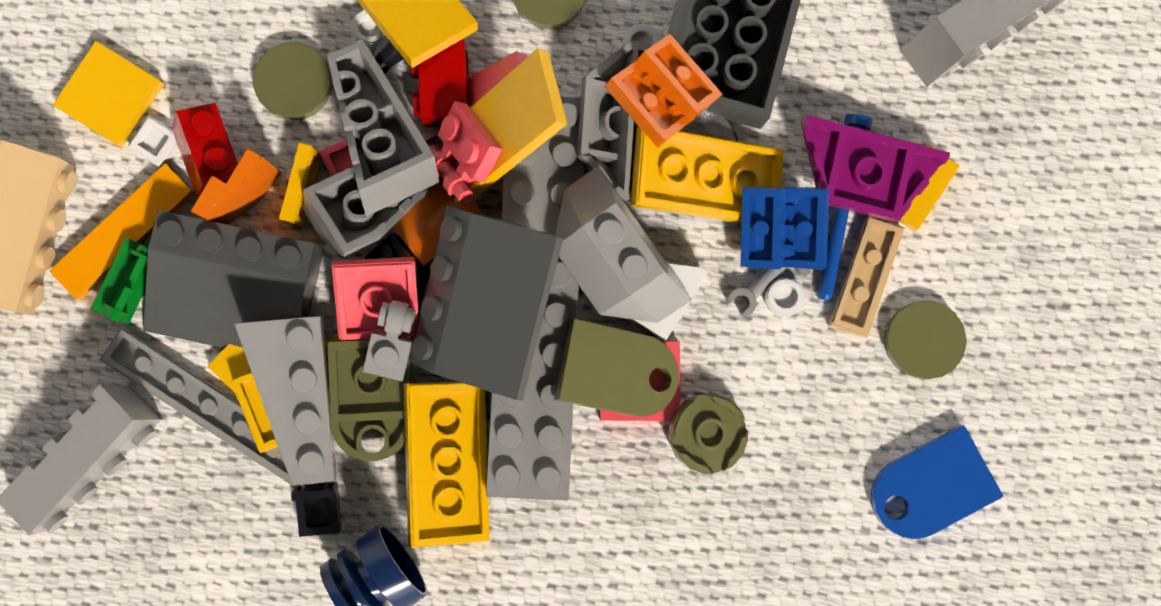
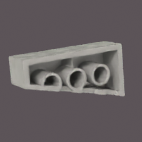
[900,0,1066,87]
[327,40,439,217]
[235,315,337,486]
[0,384,163,535]

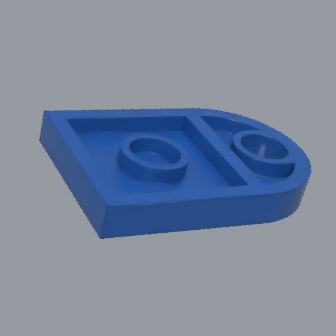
[871,425,1004,539]

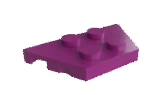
[800,115,950,222]

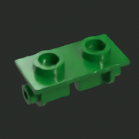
[90,237,148,324]

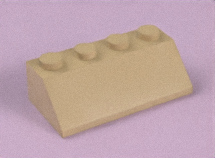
[0,139,77,315]

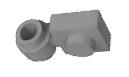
[363,300,416,382]

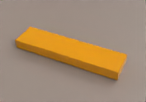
[49,163,195,300]

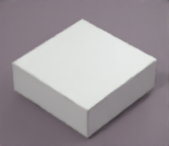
[127,115,178,168]

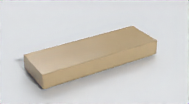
[828,215,905,339]

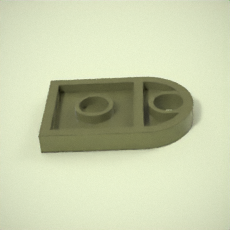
[554,319,679,416]
[327,338,411,461]

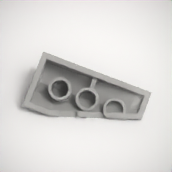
[303,126,443,257]

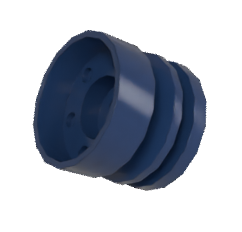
[320,524,428,606]

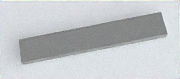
[99,327,300,488]

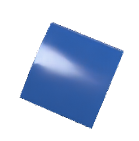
[741,187,830,270]

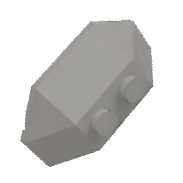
[577,40,652,202]
[555,166,692,323]

